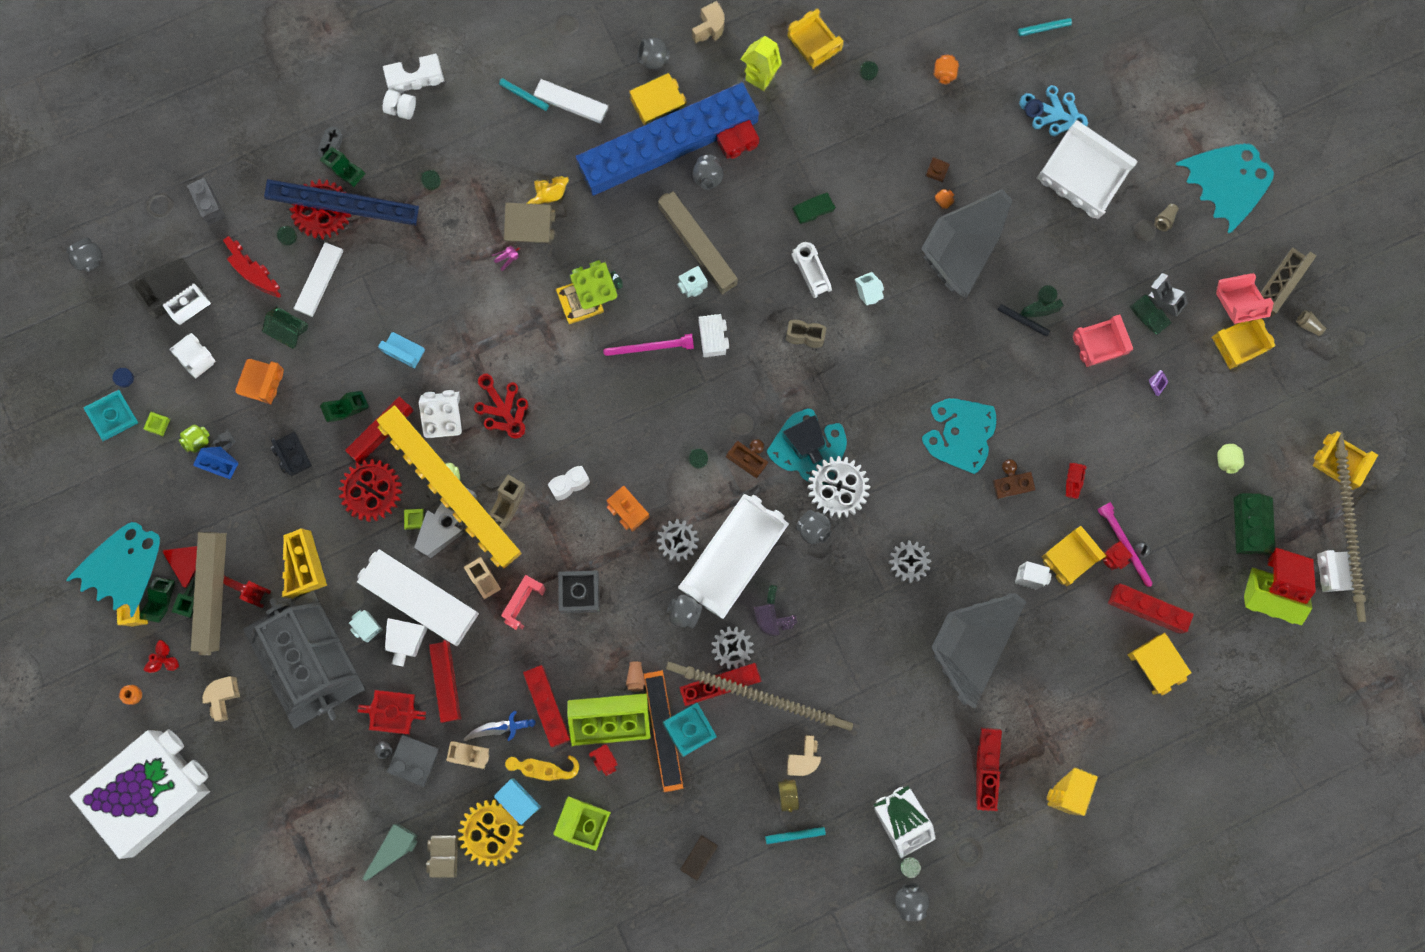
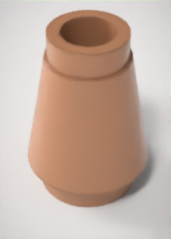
[626,662,645,692]

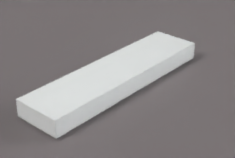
[534,79,608,124]
[294,242,343,317]

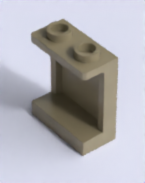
[504,203,555,244]

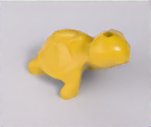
[526,176,569,204]

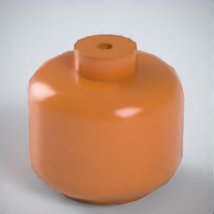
[935,189,955,209]
[119,685,142,705]

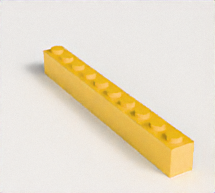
[377,405,522,569]

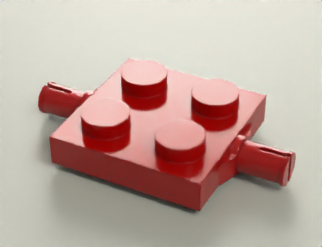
[358,690,426,735]

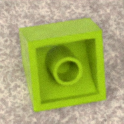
[553,796,611,850]

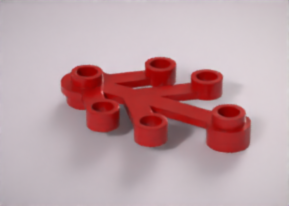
[474,374,528,439]

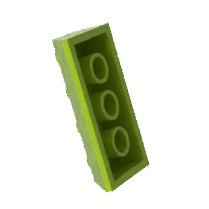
[568,693,651,746]

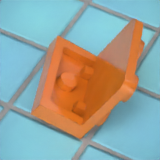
[235,359,284,404]

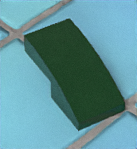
[792,192,836,224]

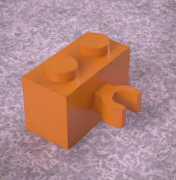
[606,486,650,532]

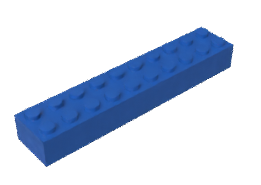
[576,82,759,196]

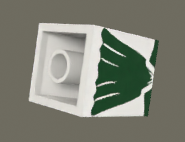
[874,786,935,858]

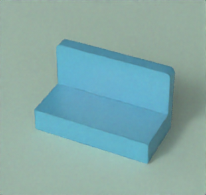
[378,332,425,369]
[494,778,541,825]

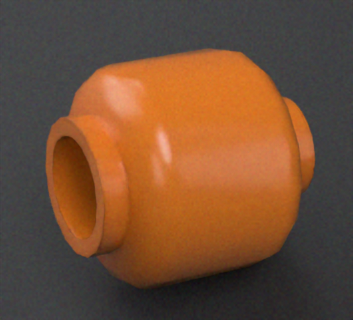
[934,55,959,84]

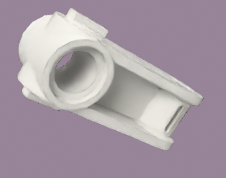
[791,242,832,298]

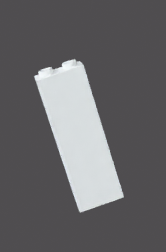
[357,550,479,646]

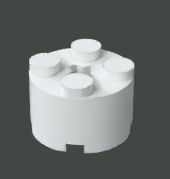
[169,333,216,379]

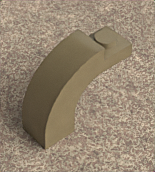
[489,475,525,530]

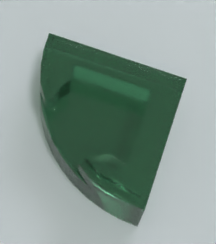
[610,271,623,290]

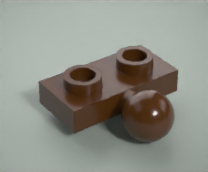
[726,439,768,479]
[993,459,1035,499]

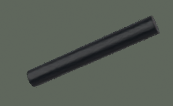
[998,304,1051,337]

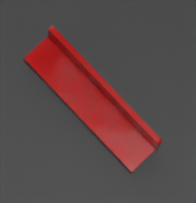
[345,396,414,464]
[429,640,461,723]

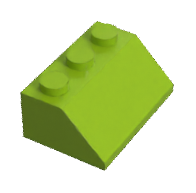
[1244,567,1312,626]

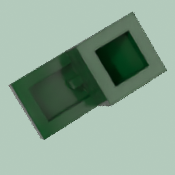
[320,146,366,187]
[320,391,369,423]
[140,577,175,623]
[172,577,195,618]

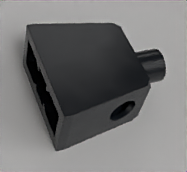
[782,415,825,465]

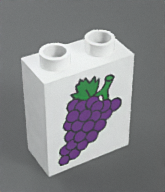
[70,729,210,859]

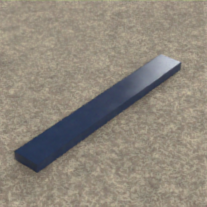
[264,179,419,226]

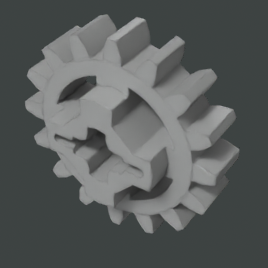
[657,519,699,562]
[888,540,931,583]
[711,627,754,669]

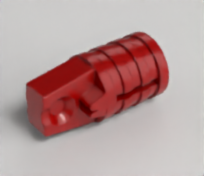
[1065,463,1087,499]

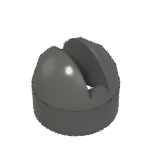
[1134,542,1151,558]
[375,741,393,759]

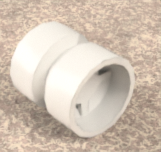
[383,90,416,120]

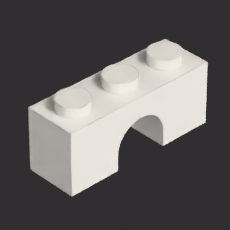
[383,54,444,93]

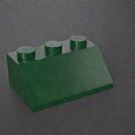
[1233,493,1276,555]

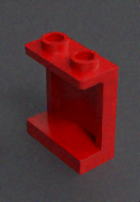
[1268,547,1316,604]

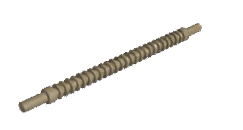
[1335,431,1366,622]
[666,662,853,731]

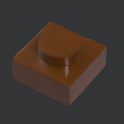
[926,157,950,183]

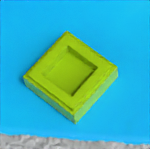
[143,412,170,437]
[404,509,425,530]

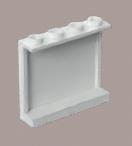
[1037,120,1138,219]

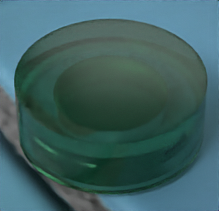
[860,61,878,81]
[421,170,441,190]
[277,226,297,246]
[1037,285,1058,305]
[689,449,708,469]
[767,585,777,605]
[900,857,921,878]

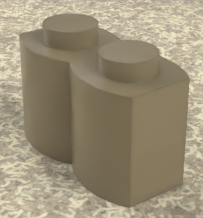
[786,320,826,348]
[426,836,458,878]

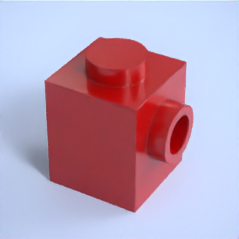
[1102,541,1133,570]

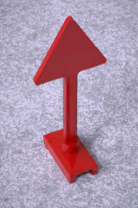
[163,546,271,608]

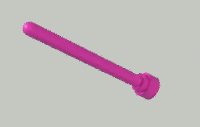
[603,334,694,356]
[1097,502,1153,587]

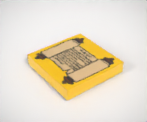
[556,283,604,324]

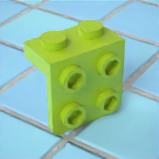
[569,260,617,310]

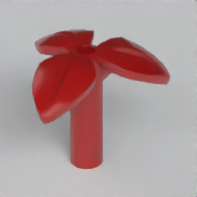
[144,640,179,673]

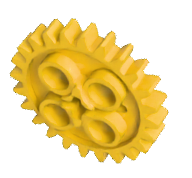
[458,800,524,867]

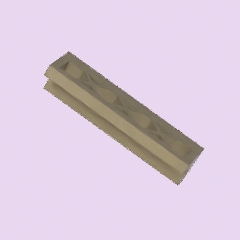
[1260,248,1316,319]

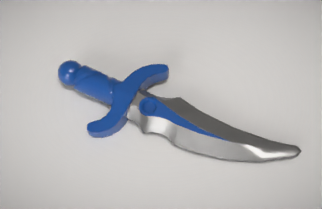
[464,711,536,741]

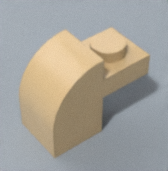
[692,1,724,43]
[464,557,501,599]
[203,676,240,722]
[787,736,821,776]
[446,741,489,769]

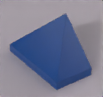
[193,447,238,479]

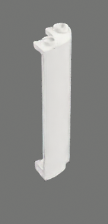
[678,494,789,619]

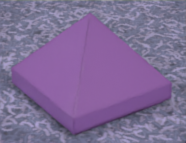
[1149,370,1168,396]

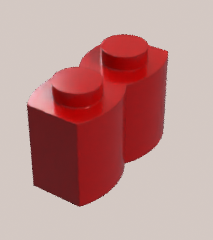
[717,120,760,159]

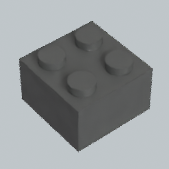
[558,571,600,613]

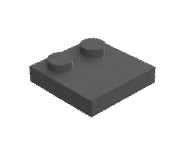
[387,735,440,787]

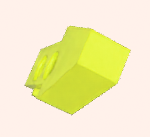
[740,36,782,91]

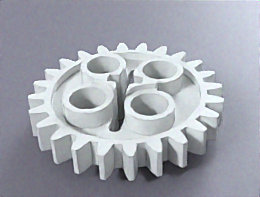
[807,456,870,519]

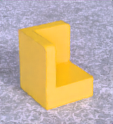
[117,604,148,627]

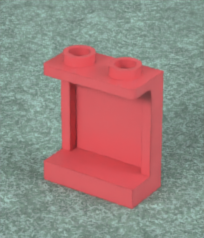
[1216,273,1274,324]
[1073,315,1133,367]
[501,575,546,630]

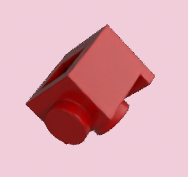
[589,744,618,776]

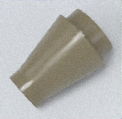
[1155,204,1179,231]
[1296,310,1326,336]

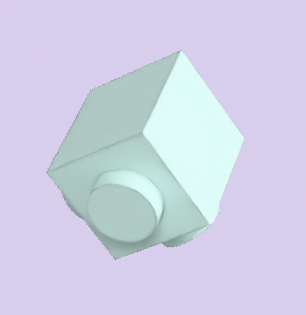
[677,266,708,298]
[855,272,884,305]
[349,610,383,642]

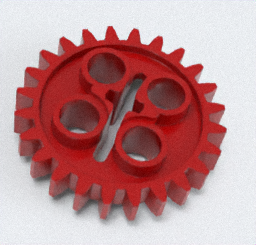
[289,179,351,239]
[338,459,403,522]

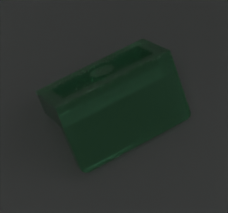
[262,306,308,349]

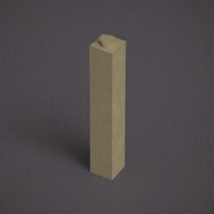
[658,191,738,295]
[191,532,227,655]

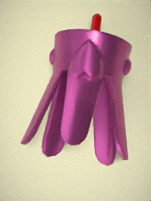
[491,245,520,271]

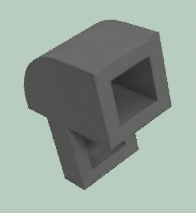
[1148,273,1188,317]

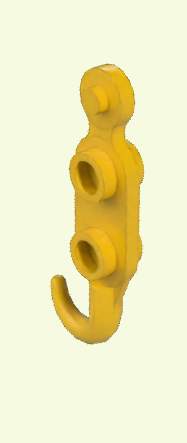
[505,756,579,781]

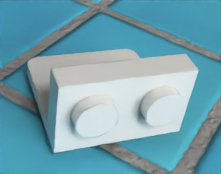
[419,390,462,438]
[1317,550,1354,592]

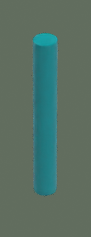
[1018,18,1072,36]
[499,78,549,111]
[765,827,826,844]

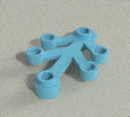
[1019,85,1088,136]

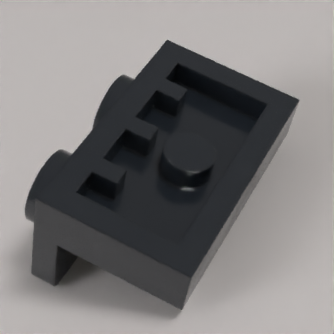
[271,432,312,477]

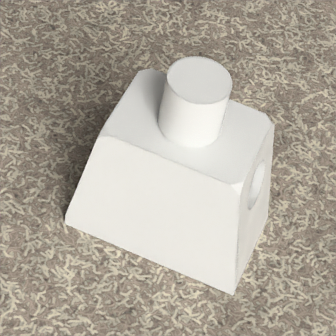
[385,618,427,666]

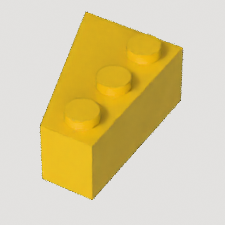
[282,529,327,599]
[1047,768,1098,816]

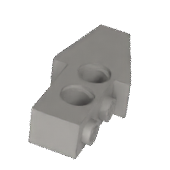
[414,488,477,558]

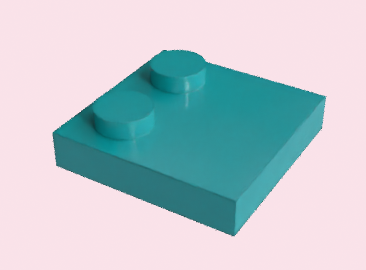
[83,390,138,441]
[663,703,717,757]

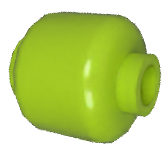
[179,425,210,453]

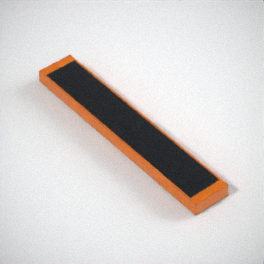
[644,670,684,792]

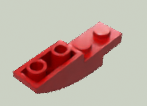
[223,236,281,298]
[679,663,762,706]
[976,728,1002,811]

